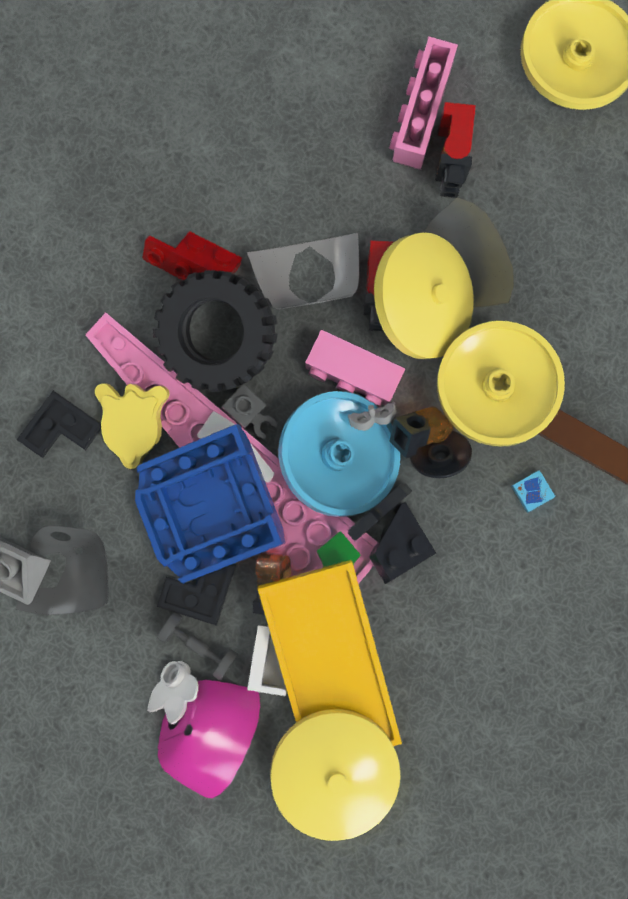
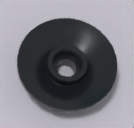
[410,429,472,478]

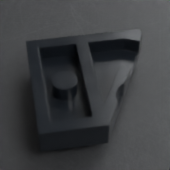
[369,502,436,584]

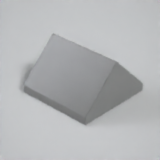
[0,537,51,605]

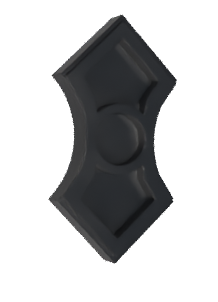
[348,483,412,541]

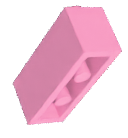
[305,330,405,408]

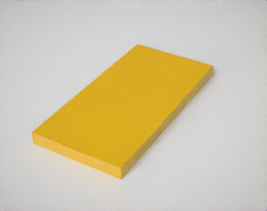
[258,560,402,746]

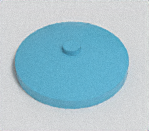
[278,391,400,517]

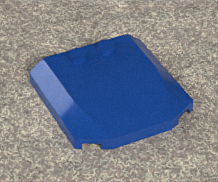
[135,424,285,584]

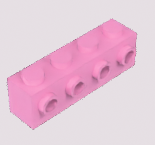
[389,37,458,169]

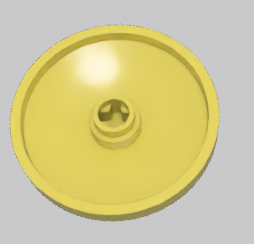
[521,0,628,110]
[374,233,473,359]
[437,321,565,446]
[270,709,400,841]

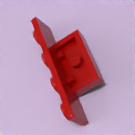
[142,231,242,280]

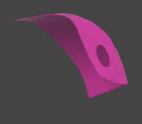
[157,680,260,798]

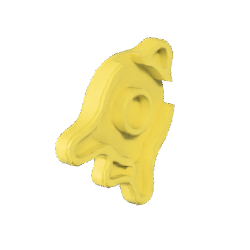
[95,383,170,469]

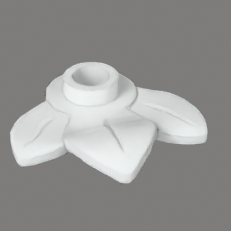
[148,661,198,724]

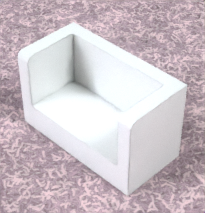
[247,625,287,696]

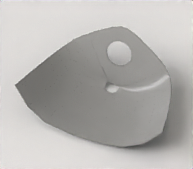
[247,233,359,309]

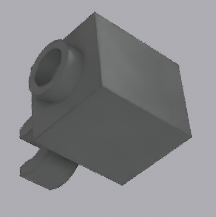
[220,384,277,439]

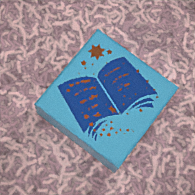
[511,470,555,513]

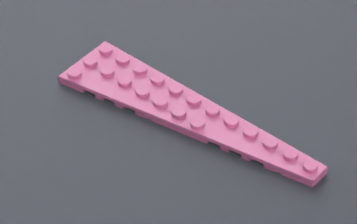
[86,312,378,584]

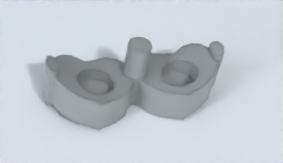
[348,402,397,431]

